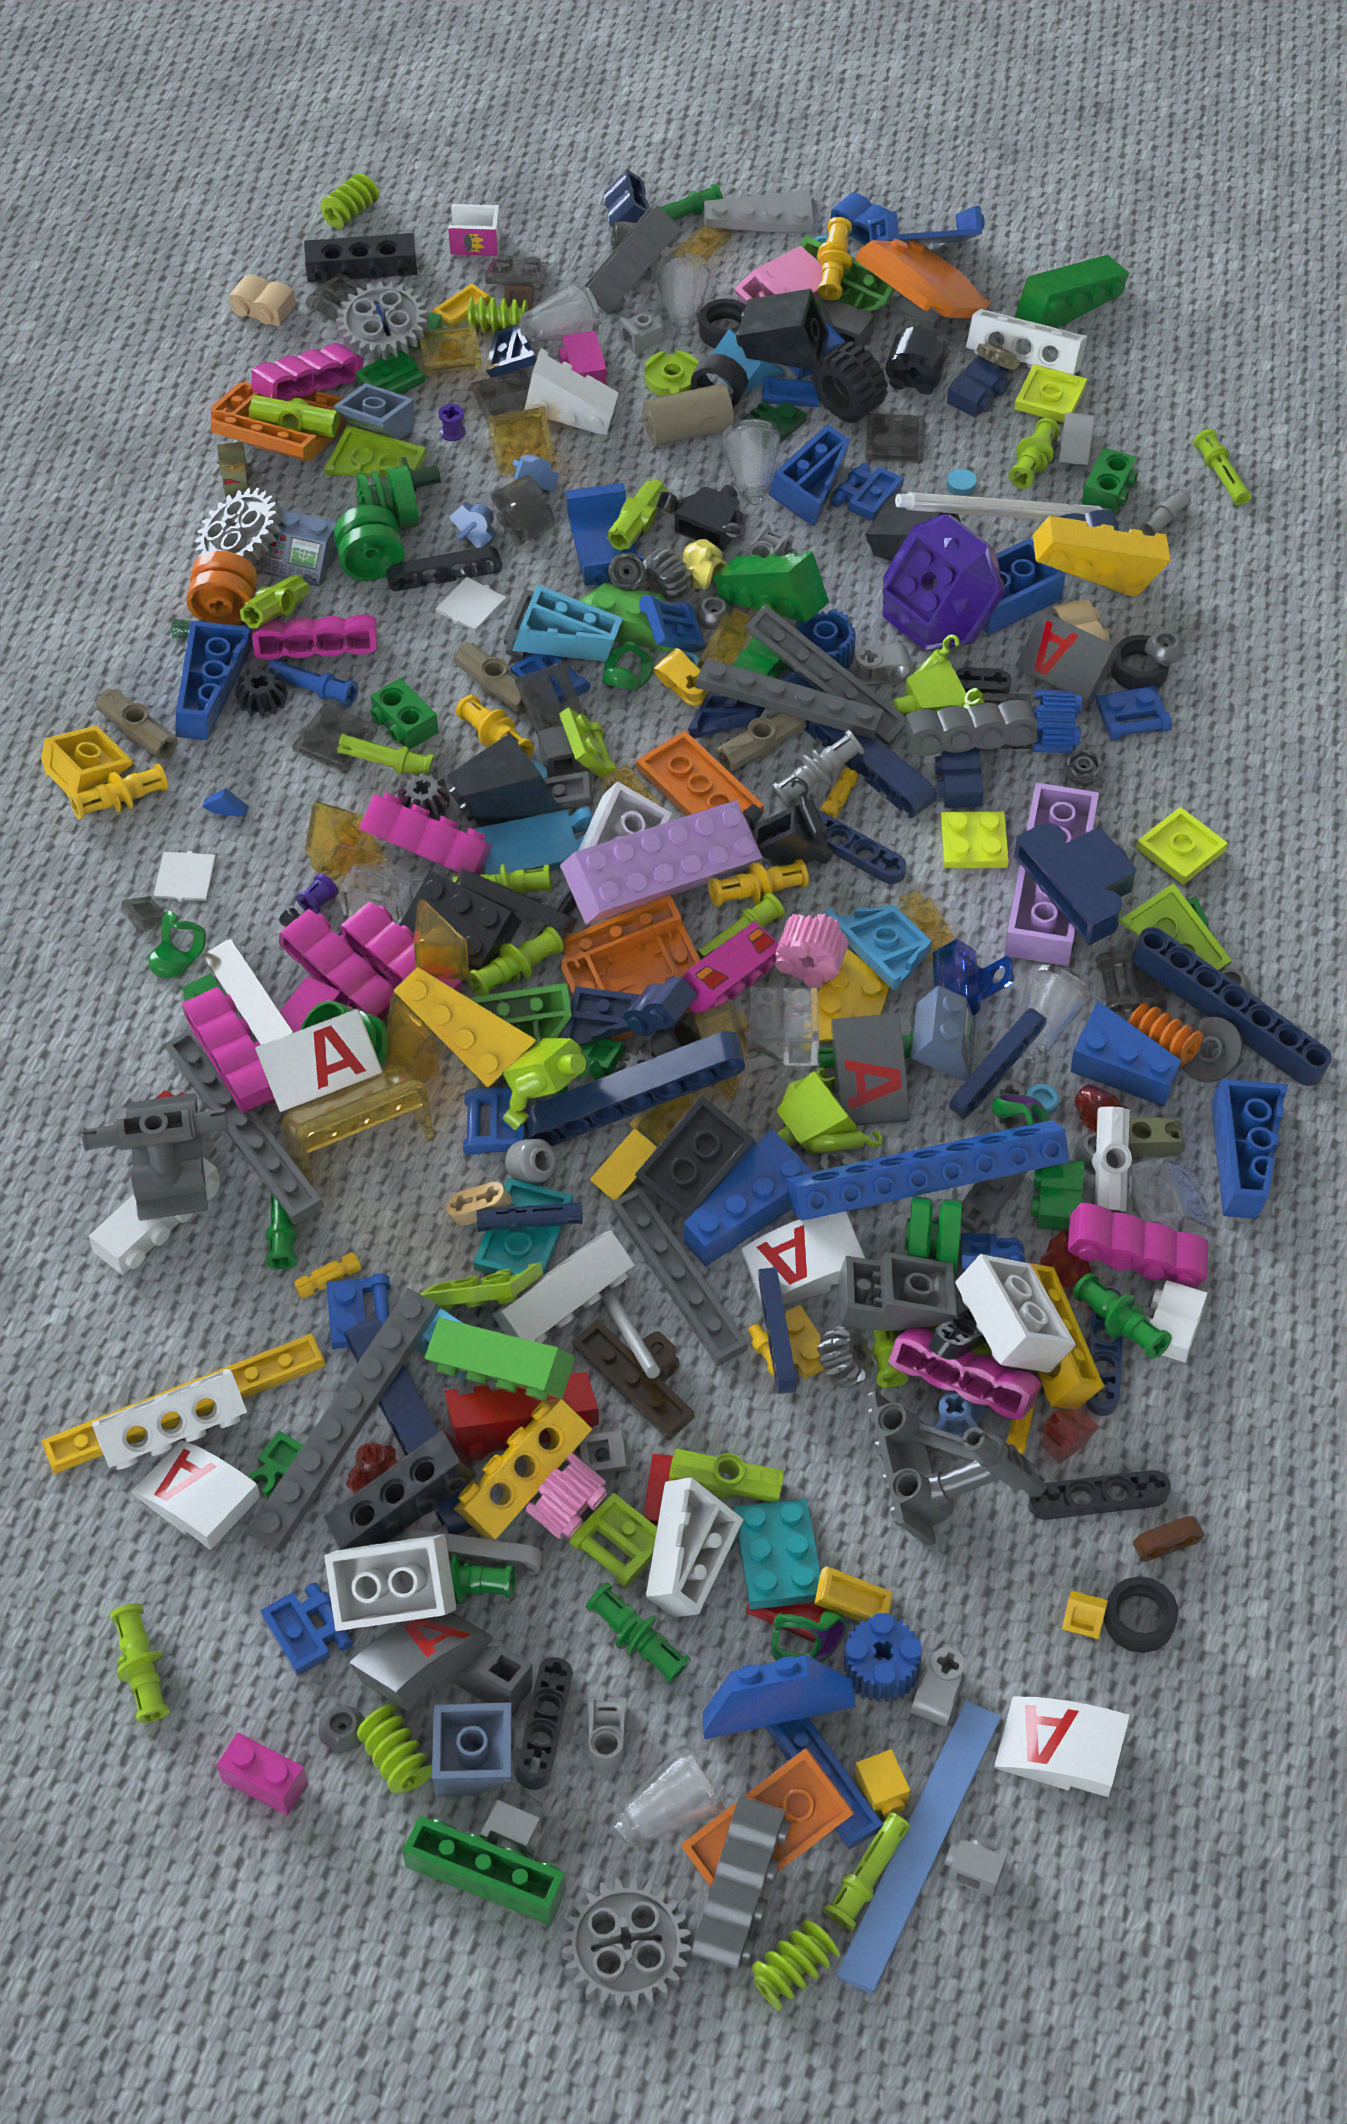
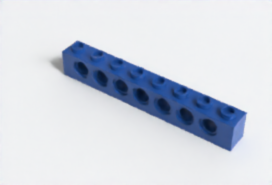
[787,1120,1070,1221]

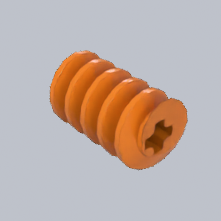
[1128,1002,1204,1067]

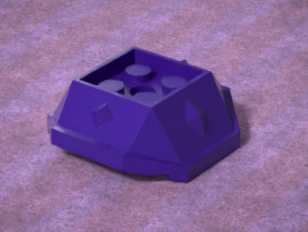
[882,514,1006,651]

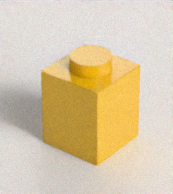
[854,1749,911,1818]

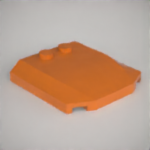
[855,239,992,319]
[211,382,347,462]
[561,894,701,1042]

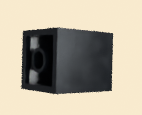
[736,288,829,371]
[865,496,961,578]
[446,733,559,828]

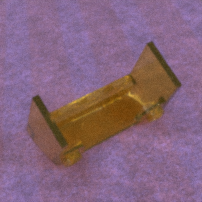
[282,1067,434,1189]

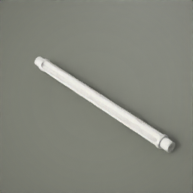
[895,492,1110,520]

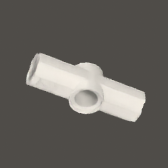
[1092,1106,1132,1213]

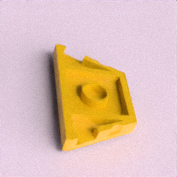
[802,949,890,1048]

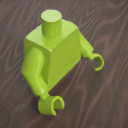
[892,634,985,716]
[502,1038,586,1131]
[777,1067,883,1155]

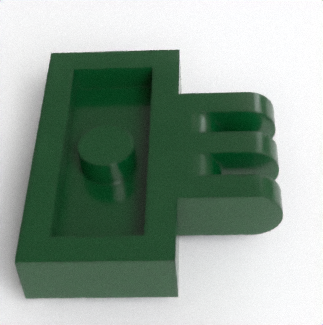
[742,401,807,452]

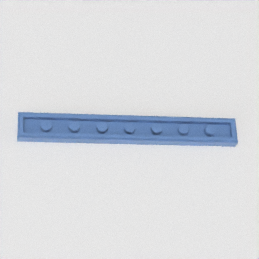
[837,1700,1001,1995]

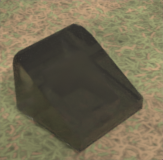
[121,896,165,934]

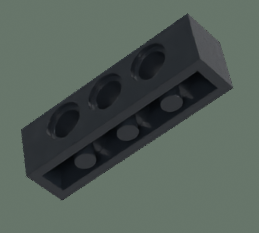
[304,233,417,283]
[324,1430,477,1550]

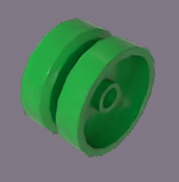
[334,505,405,581]
[904,1196,962,1277]

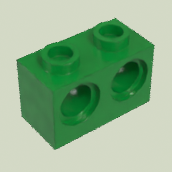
[1082,447,1139,514]
[370,678,439,750]

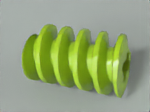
[320,173,380,230]
[468,296,528,333]
[357,1703,432,1794]
[752,1920,840,2011]

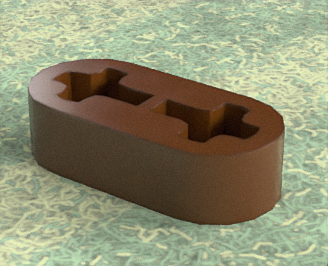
[1133,1516,1204,1562]

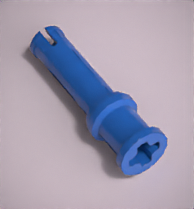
[267,659,359,707]

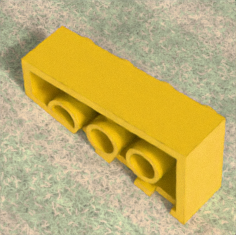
[1033,516,1171,597]
[393,967,538,1088]

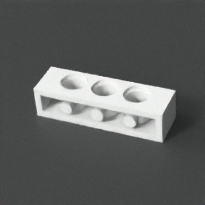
[966,309,1088,375]
[91,1369,247,1470]

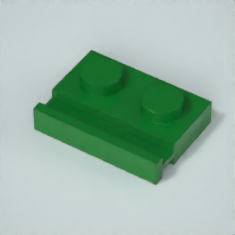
[355,350,425,394]

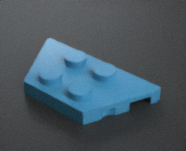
[824,905,932,991]

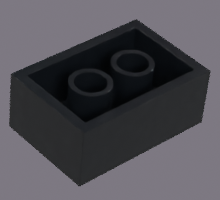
[399,870,522,971]
[634,1095,756,1220]

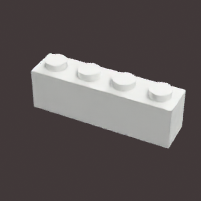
[88,1157,221,1275]
[492,1231,635,1343]

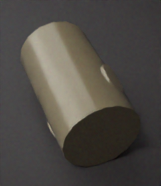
[643,383,734,447]

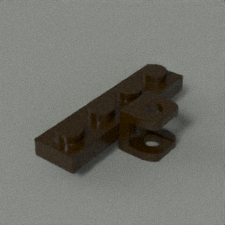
[572,1319,695,1441]

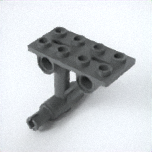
[81,1093,229,1221]
[868,1391,1047,1545]

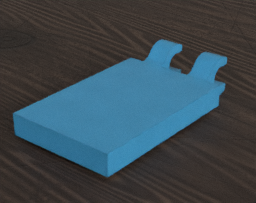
[474,807,593,875]

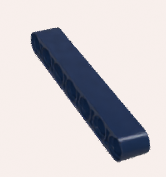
[781,672,937,818]
[1132,927,1332,1086]
[525,1031,745,1146]
[344,1316,473,1535]

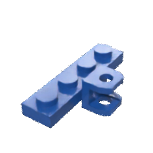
[765,1717,883,1850]

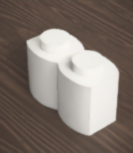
[1144,1280,1208,1363]

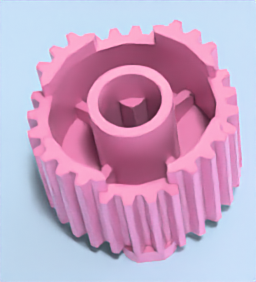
[775,913,849,988]
[525,1453,608,1539]

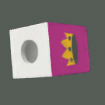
[448,204,501,256]

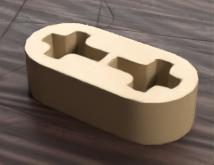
[446,1182,512,1226]

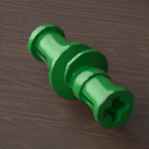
[1073,1273,1172,1359]
[450,1555,516,1604]
[585,1582,691,1684]

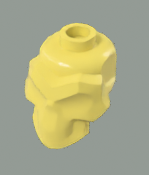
[683,539,726,591]

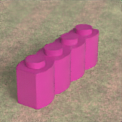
[251,343,364,401]
[252,614,378,660]
[359,792,493,875]
[341,902,462,993]
[279,909,400,1020]
[181,987,274,1113]
[1068,1203,1208,1288]
[889,1327,1041,1419]

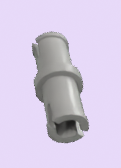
[1141,488,1191,536]

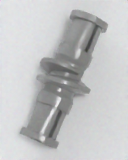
[772,730,865,807]

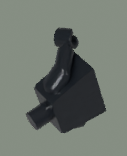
[656,485,746,552]
[742,778,833,865]

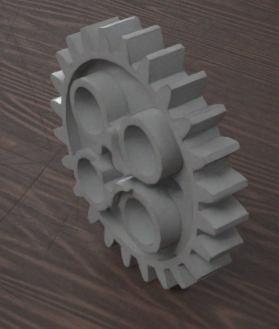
[336,281,429,360]
[195,488,283,562]
[561,1878,691,2012]

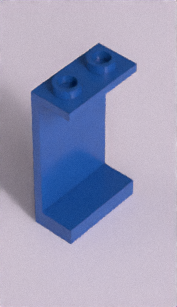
[868,206,985,245]
[566,483,643,586]

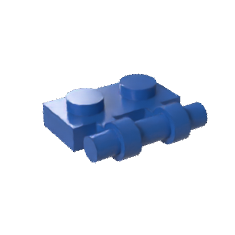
[831,463,904,521]
[961,1233,1026,1269]
[260,1582,354,1676]

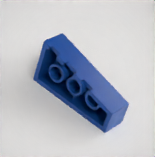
[176,621,252,740]
[1211,1079,1288,1219]
[684,1128,813,1267]

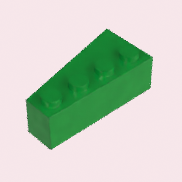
[1014,254,1129,328]
[713,551,829,623]

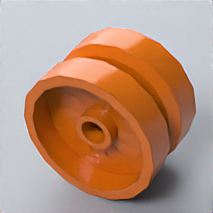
[186,551,258,625]

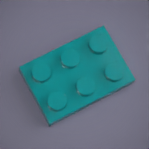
[473,1178,574,1285]
[734,1498,821,1610]

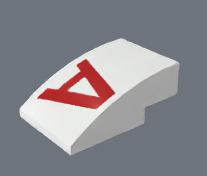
[255,1008,383,1112]
[741,1211,865,1304]
[131,1440,261,1550]
[994,1697,1130,1797]

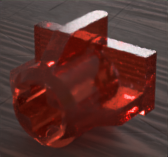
[1074,1084,1127,1132]
[1040,1230,1092,1288]
[1043,1409,1099,1465]
[346,1442,398,1494]

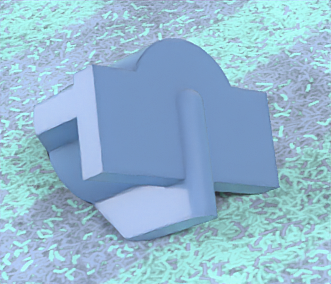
[513,454,560,494]
[449,501,495,548]
[934,1391,987,1437]

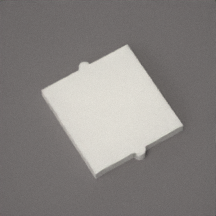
[435,577,506,632]
[154,851,216,902]

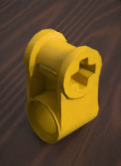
[653,648,709,706]

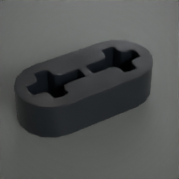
[956,667,1012,698]

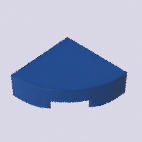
[202,788,248,817]

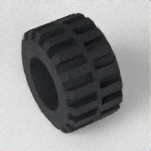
[812,342,888,423]

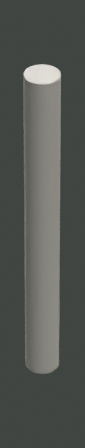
[602,1292,660,1378]

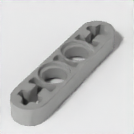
[399,1529,543,1576]

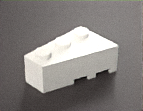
[524,348,619,435]
[646,1477,743,1617]

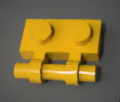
[748,1304,824,1379]

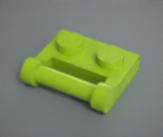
[559,707,618,779]
[569,1492,657,1589]

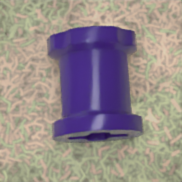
[438,404,465,441]
[296,873,339,914]

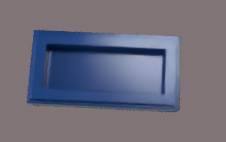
[762,378,819,407]

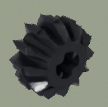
[235,666,288,718]

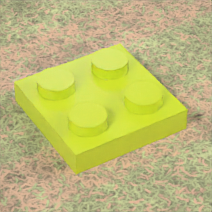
[1014,364,1087,423]
[1136,807,1228,885]
[940,811,1009,868]

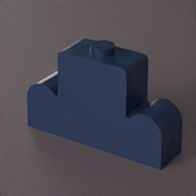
[1014,823,1136,945]

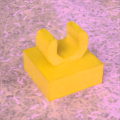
[1062,1590,1108,1639]

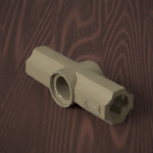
[454,642,536,713]
[96,688,178,759]
[716,712,806,772]

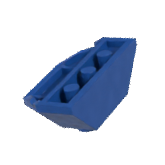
[703,1655,856,1739]

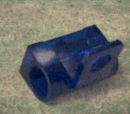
[932,939,1014,1016]

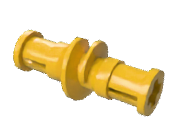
[817,217,852,300]
[456,694,534,759]
[69,763,168,820]
[708,859,809,907]

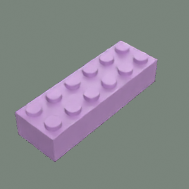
[1004,783,1099,966]
[560,800,762,925]

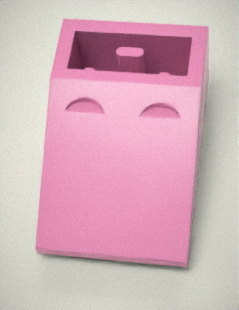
[734,246,822,305]

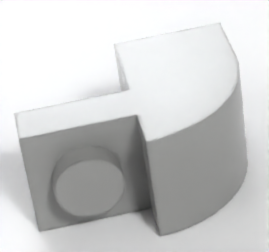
[1059,412,1095,465]

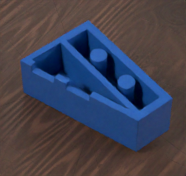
[769,424,850,526]
[1070,1001,1181,1107]

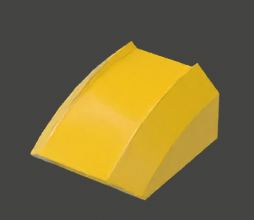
[41,725,134,797]

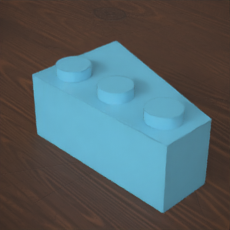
[512,584,623,662]

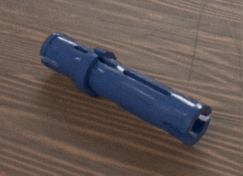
[476,1202,583,1232]

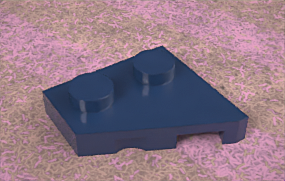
[485,324,537,378]
[688,692,765,738]
[562,986,639,1046]

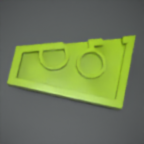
[324,425,428,477]
[1119,883,1232,971]
[420,1262,544,1310]

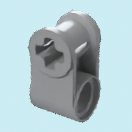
[747,525,793,558]
[853,643,914,687]
[910,1647,965,1727]
[588,1697,627,1774]

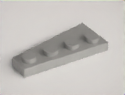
[703,190,814,233]

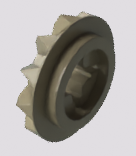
[976,342,1020,370]

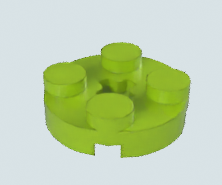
[644,350,698,396]

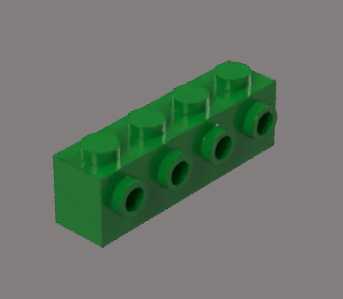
[402,1815,566,1925]

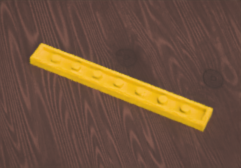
[41,1333,326,1474]

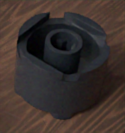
[885,327,949,395]

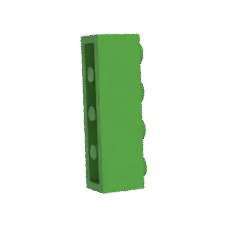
[424,1317,576,1401]

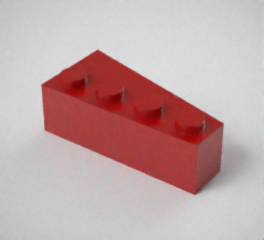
[444,1372,599,1461]

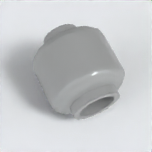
[505,1139,556,1184]

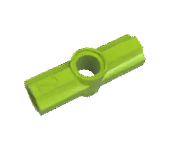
[249,395,340,438]
[607,478,668,551]
[240,575,310,629]
[669,1449,784,1502]

